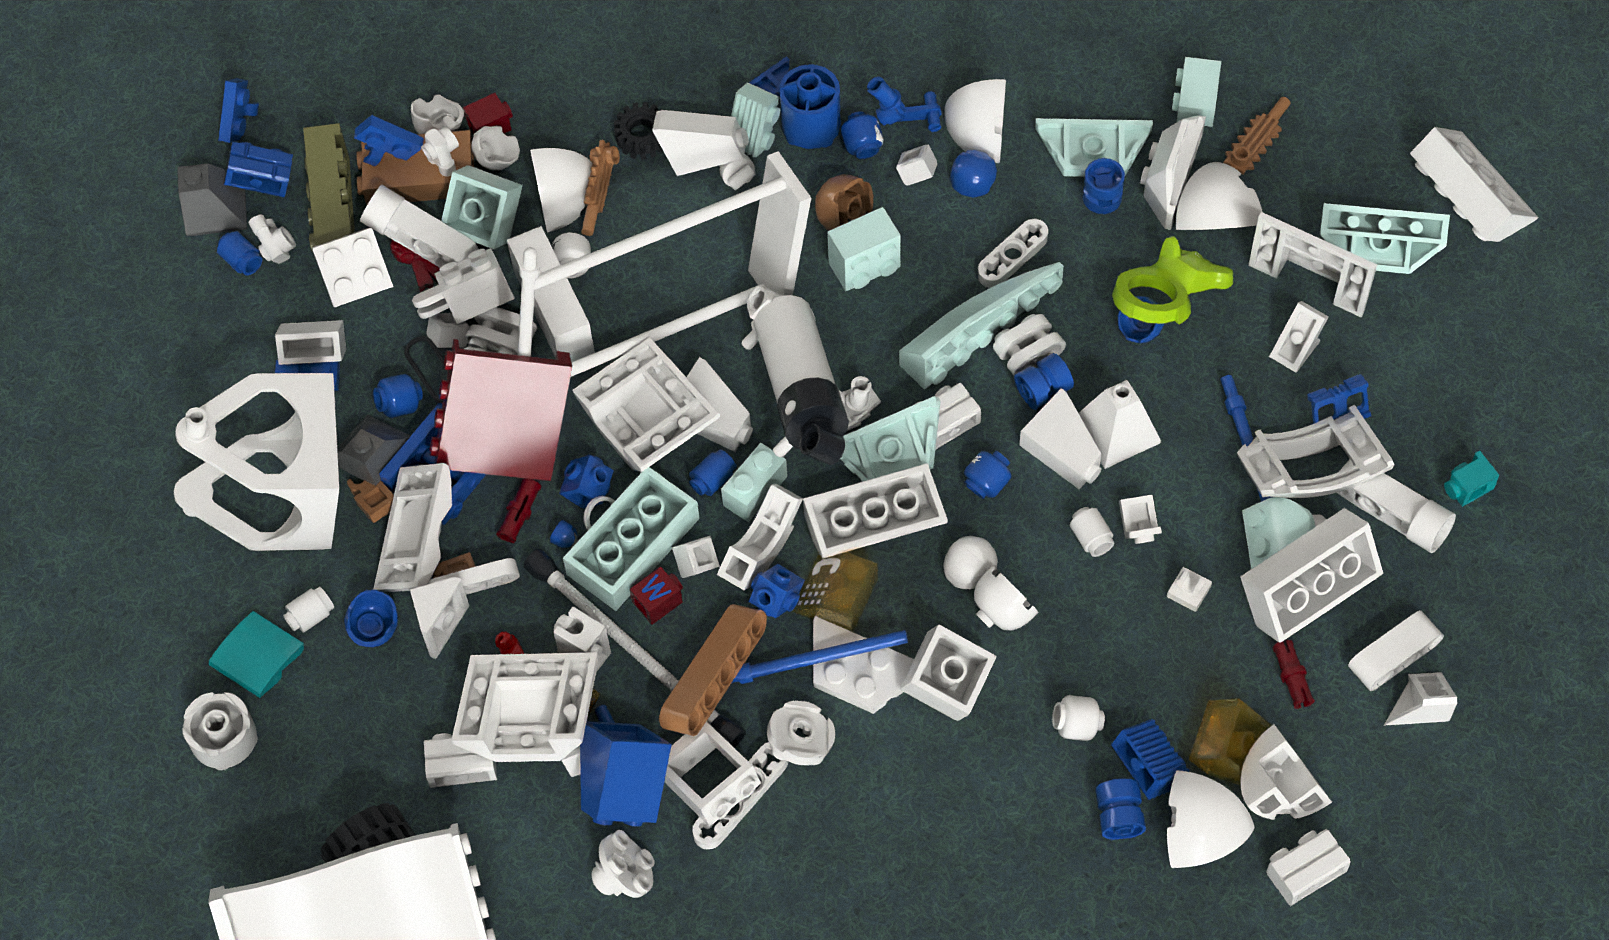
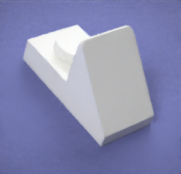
[1269,301,1329,372]

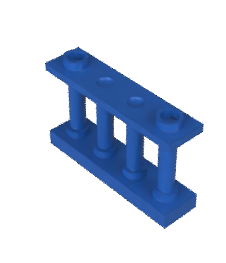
[379,403,486,525]

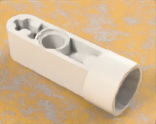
[360,185,478,268]
[1337,459,1456,553]

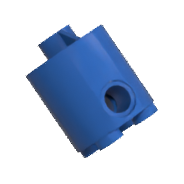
[779,64,841,149]

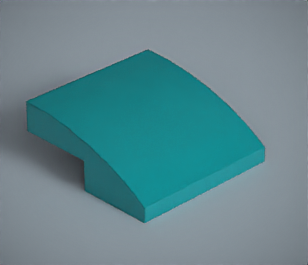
[209,611,304,698]

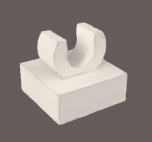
[1167,567,1212,612]

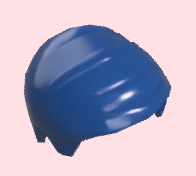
[344,589,398,647]

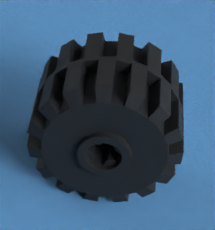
[320,803,416,863]

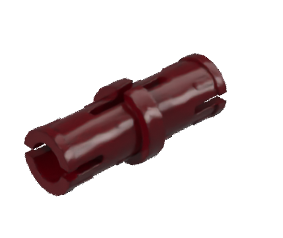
[496,478,542,543]
[1272,640,1315,709]

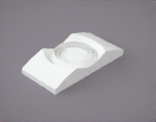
[373,463,452,592]

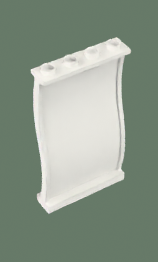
[209,823,496,940]

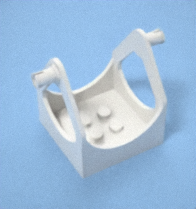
[174,373,339,551]

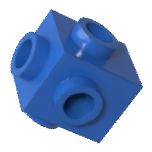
[559,455,614,509]
[749,564,805,618]

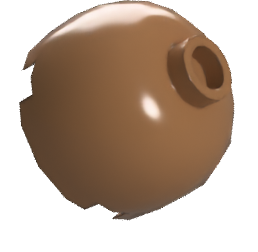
[815,174,873,231]

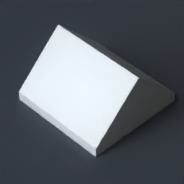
[410,576,469,659]

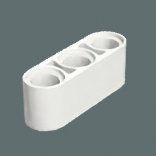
[1348,611,1444,691]

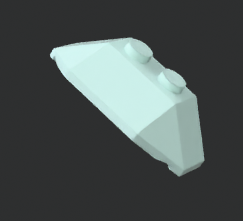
[1320,203,1450,274]

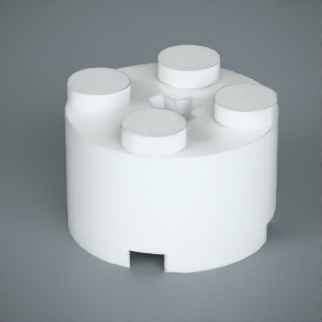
[182,692,258,770]

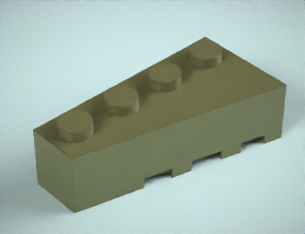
[303,123,355,252]

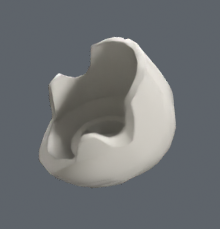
[411,95,464,134]
[943,536,998,589]

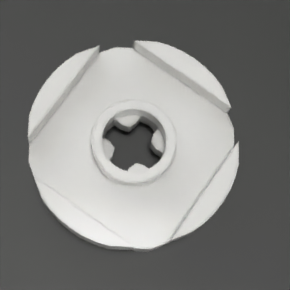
[767,701,835,765]

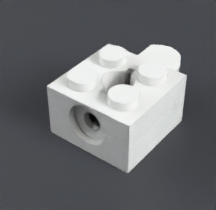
[412,248,515,324]

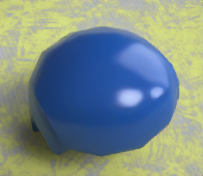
[950,149,998,198]
[1117,296,1164,343]

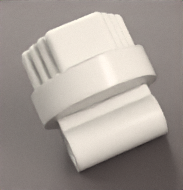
[719,154,756,191]

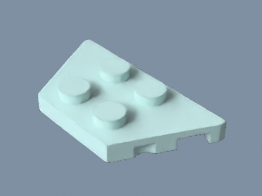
[1035,118,1153,177]
[840,396,941,482]

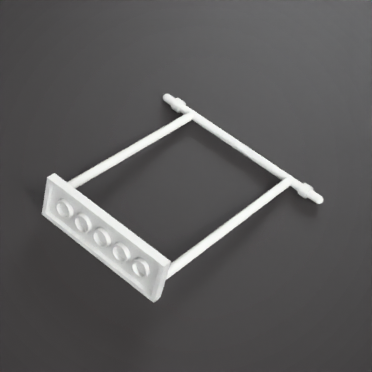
[518,151,811,377]

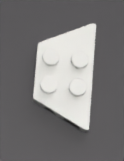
[813,616,914,714]

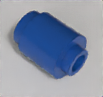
[217,231,262,275]
[689,449,737,496]

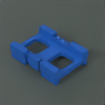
[1307,374,1371,425]

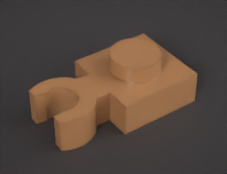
[347,479,394,524]

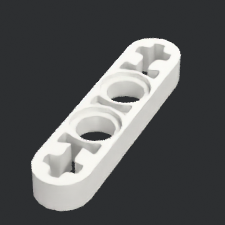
[692,742,788,849]

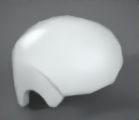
[471,126,520,171]

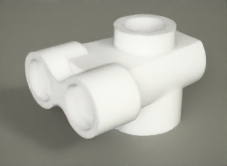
[421,126,459,177]
[248,215,296,264]

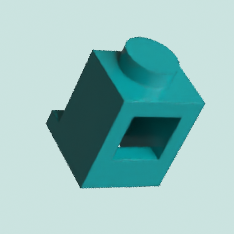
[1444,451,1499,507]

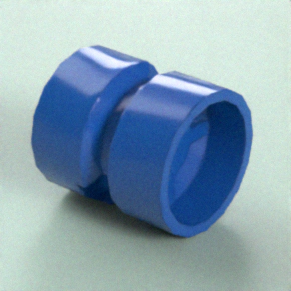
[1083,158,1125,214]
[1014,353,1074,410]
[1095,779,1146,840]

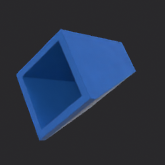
[580,721,672,827]

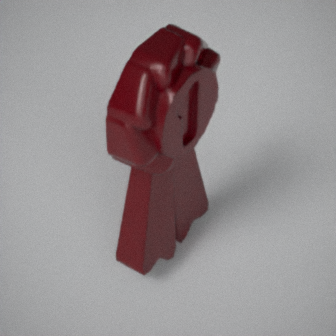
[390,240,440,291]

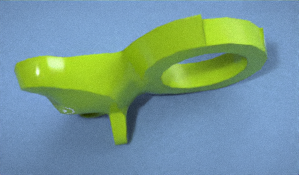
[1112,236,1234,325]

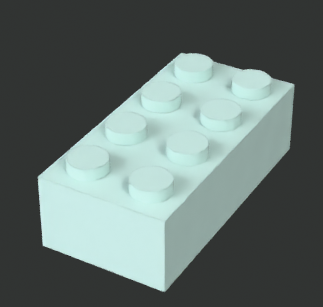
[563,467,699,611]

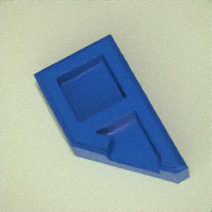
[749,56,790,97]

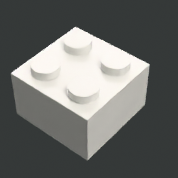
[312,227,393,307]
[900,624,997,721]

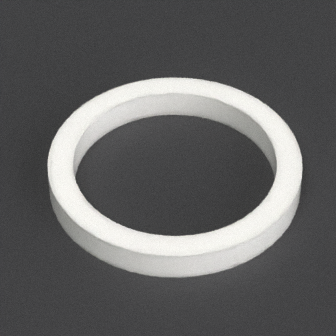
[584,496,615,530]

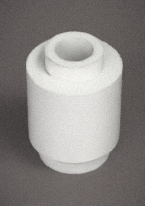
[1070,507,1114,557]
[283,586,334,633]

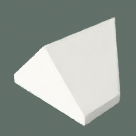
[1384,672,1457,725]

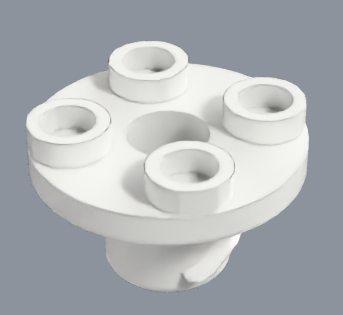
[591,830,655,898]

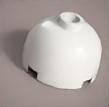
[974,566,1039,630]

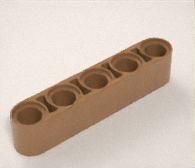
[659,604,767,736]

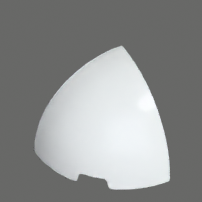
[944,79,1006,163]
[530,148,593,232]
[1176,162,1262,230]
[1241,724,1332,820]
[1167,771,1255,868]

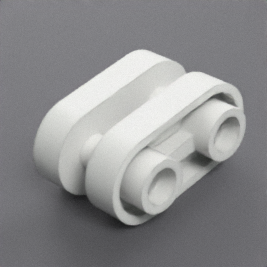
[465,307,537,355]
[993,314,1066,375]

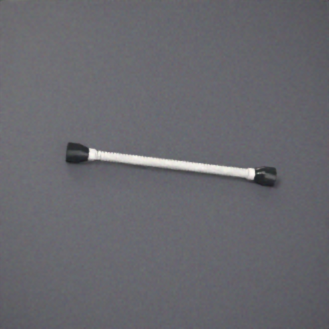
[523,549,746,748]

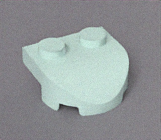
[1242,497,1315,569]

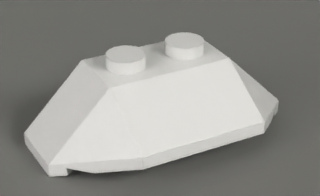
[1140,115,1206,230]

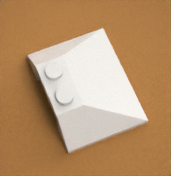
[1248,212,1377,317]
[572,337,720,472]
[451,652,599,762]

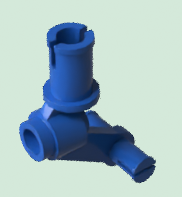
[867,77,941,132]

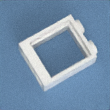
[664,721,761,827]

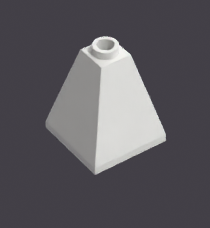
[1078,380,1161,469]

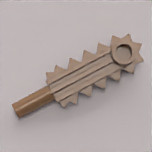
[1223,97,1291,175]
[581,140,620,236]

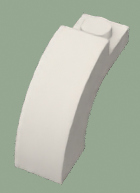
[717,483,803,590]

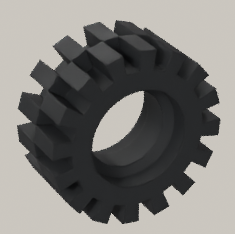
[614,102,663,160]

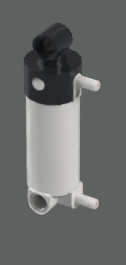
[742,286,849,465]

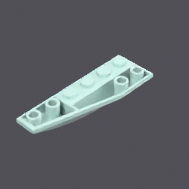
[899,262,1064,390]

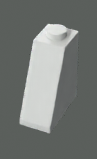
[652,110,749,176]
[686,357,753,452]
[1020,388,1101,489]

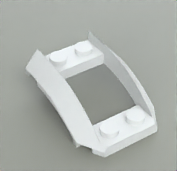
[1237,405,1394,498]

